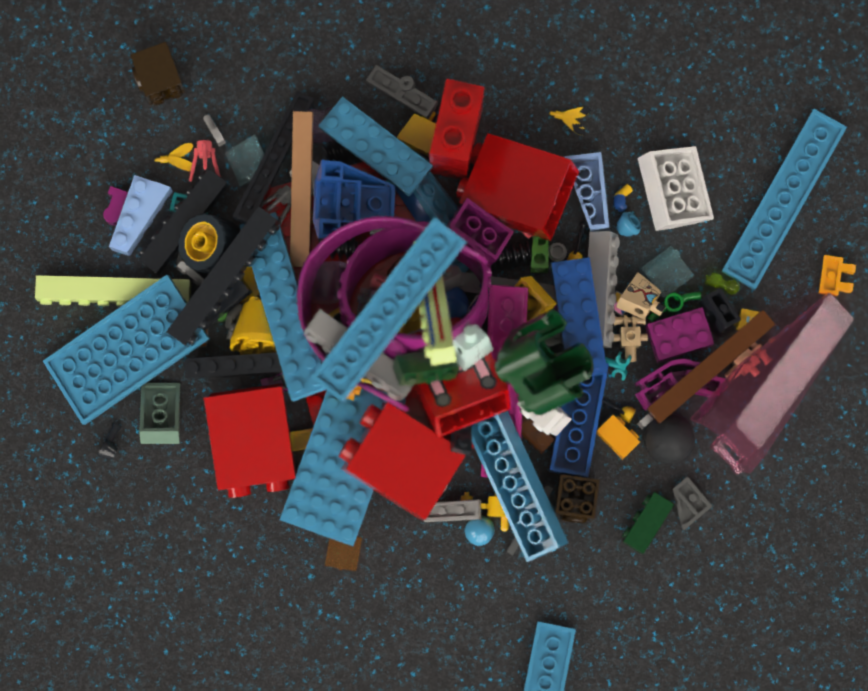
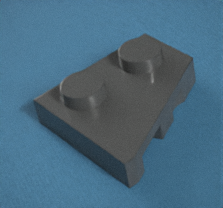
[177,251,208,286]
[672,477,712,531]

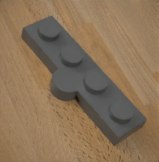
[366,65,439,119]

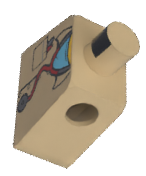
[616,273,666,319]

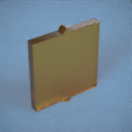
[325,537,362,571]

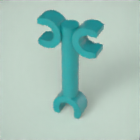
[605,352,632,381]

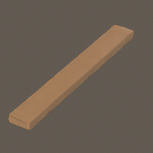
[290,111,313,267]

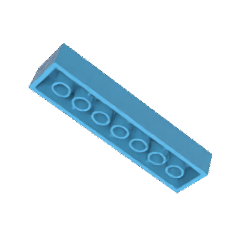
[472,411,568,562]

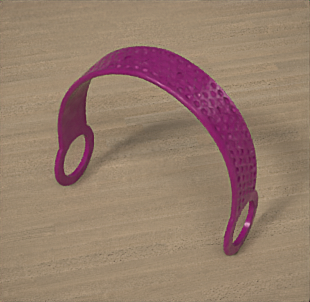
[297,216,489,411]

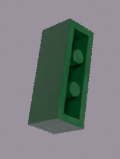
[393,351,459,386]
[622,492,674,554]

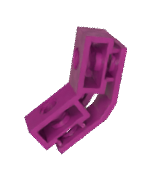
[634,359,725,411]

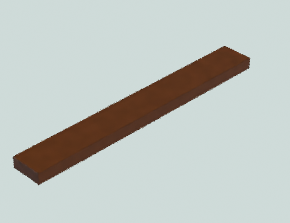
[647,310,776,424]

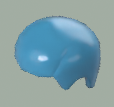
[465,515,495,546]

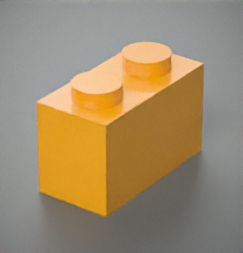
[596,415,640,460]

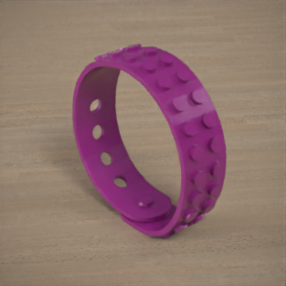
[338,222,492,361]

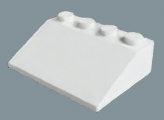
[638,146,714,231]

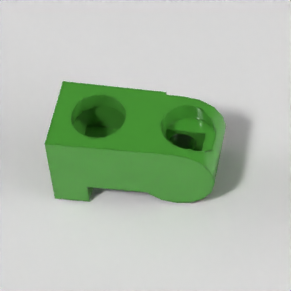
[530,236,548,273]

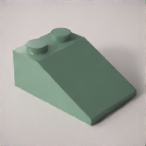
[139,383,180,444]

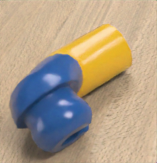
[614,184,633,212]

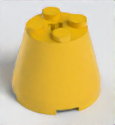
[230,297,277,355]

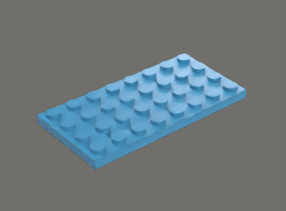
[43,275,210,425]
[280,388,406,547]

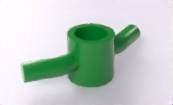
[647,291,701,323]

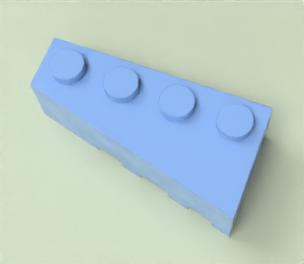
[564,152,610,232]
[109,175,173,256]

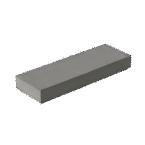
[424,500,481,522]

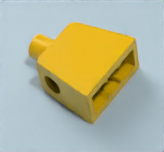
[397,112,436,157]

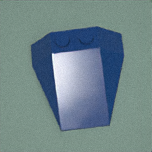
[313,160,395,239]

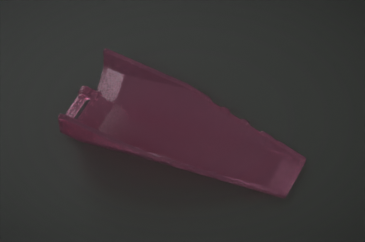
[690,293,854,475]

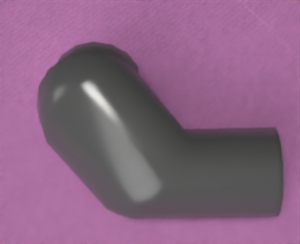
[225,304,243,332]

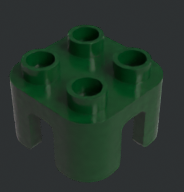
[495,310,594,416]

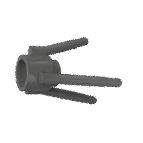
[260,185,292,226]

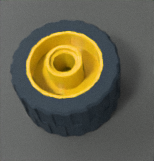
[178,213,240,274]

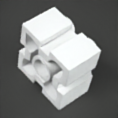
[517,402,571,436]

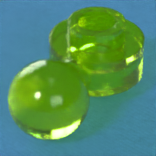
[705,273,740,295]

